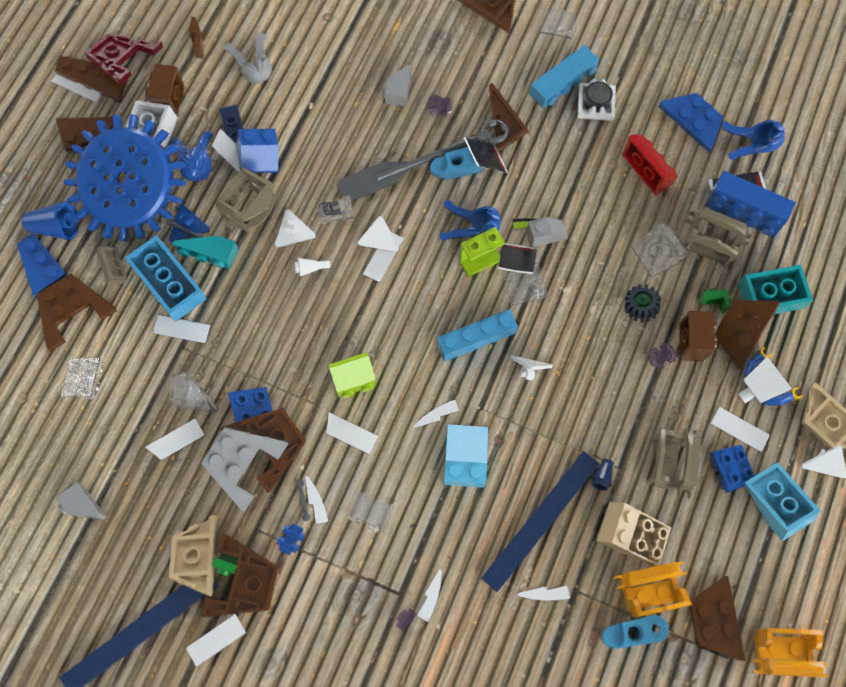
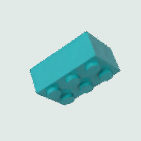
[738,265,813,314]

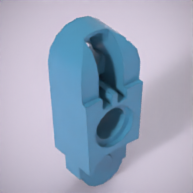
[430,147,483,180]
[601,615,669,649]

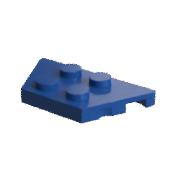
[658,93,723,153]

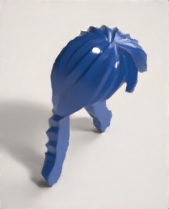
[722,120,785,161]
[169,131,213,182]
[440,200,501,241]

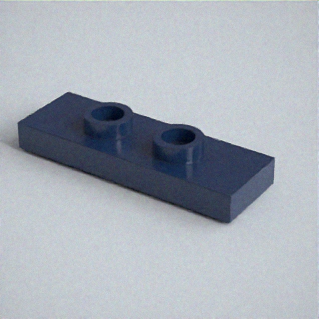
[219,104,243,144]

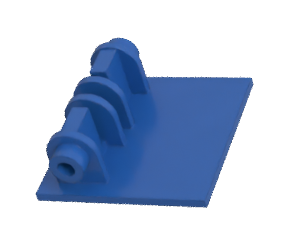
[228,387,273,432]
[709,445,755,493]

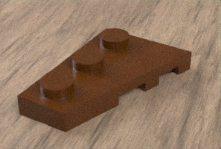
[56,117,114,152]

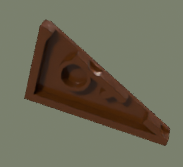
[489,83,528,152]

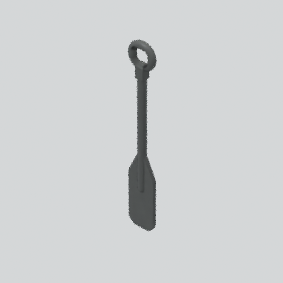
[338,120,509,202]

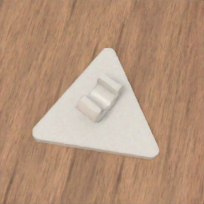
[275,210,316,248]
[358,216,399,252]
[510,355,553,380]
[802,446,846,478]

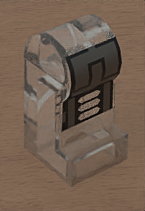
[317,195,354,223]

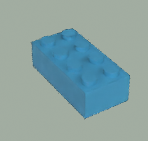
[125,235,207,322]

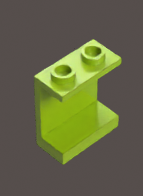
[459,227,505,277]

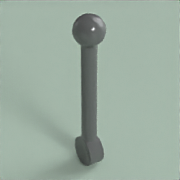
[166,218,202,238]
[296,479,310,521]

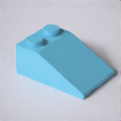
[444,424,488,488]
[744,462,821,541]

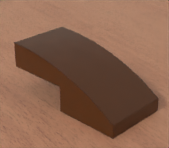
[189,17,204,59]

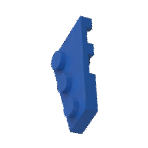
[17,233,67,299]

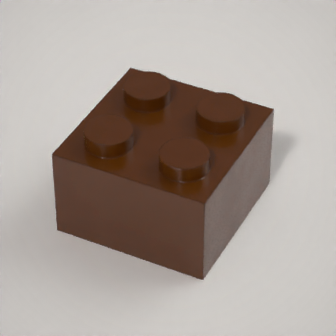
[145,64,185,116]
[679,310,717,362]

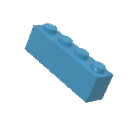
[529,45,599,109]
[437,309,518,362]

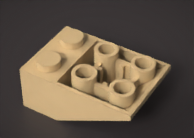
[597,502,671,566]

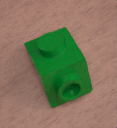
[698,288,732,314]
[212,553,238,576]

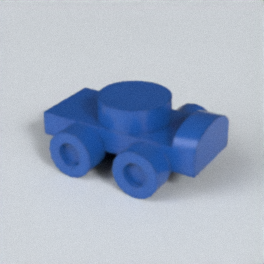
[277,523,305,555]

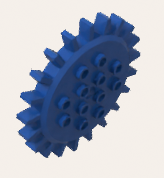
[64,114,186,242]

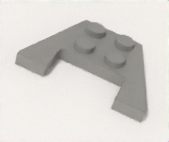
[201,427,288,512]

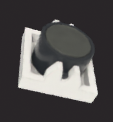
[577,78,616,121]

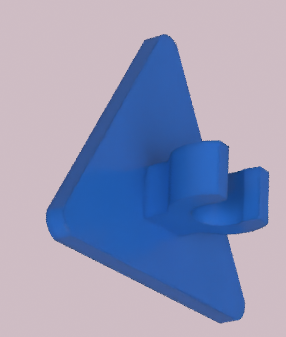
[169,204,210,242]

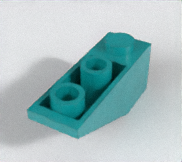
[173,236,238,269]

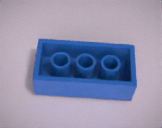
[705,171,796,237]

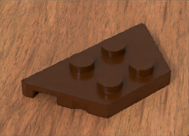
[457,0,516,33]
[715,300,781,369]
[689,576,746,661]

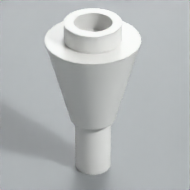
[294,258,330,277]

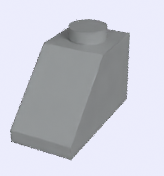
[382,65,412,107]
[526,217,568,248]
[56,482,107,520]

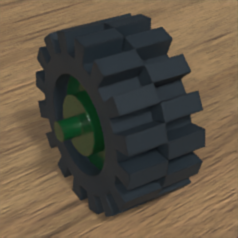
[625,284,661,322]

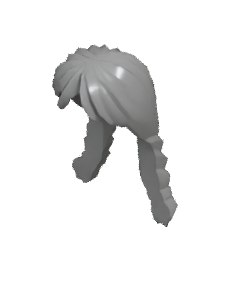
[224,32,272,84]

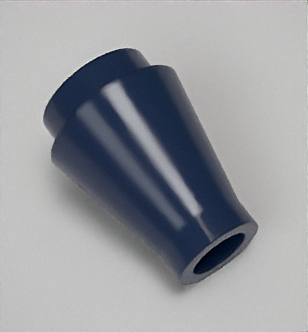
[591,459,614,491]

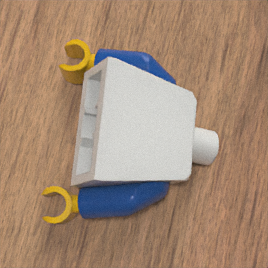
[738,347,802,406]

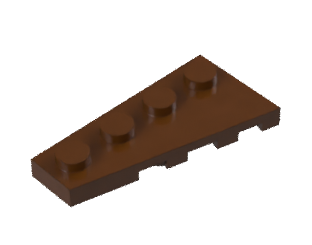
[55,55,128,103]

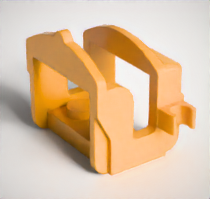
[613,562,692,618]
[751,628,829,677]

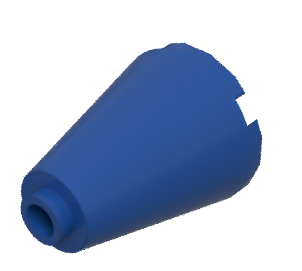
[21,201,79,240]

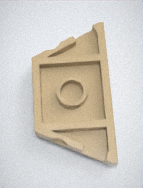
[802,382,846,449]
[169,515,217,596]

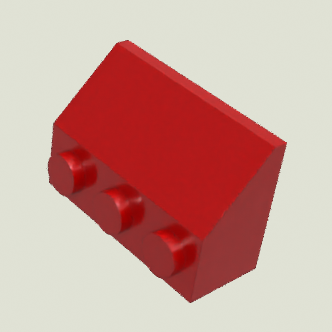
[622,134,678,196]

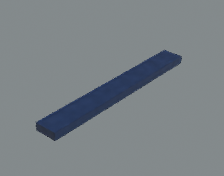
[481,451,599,592]
[59,580,218,687]

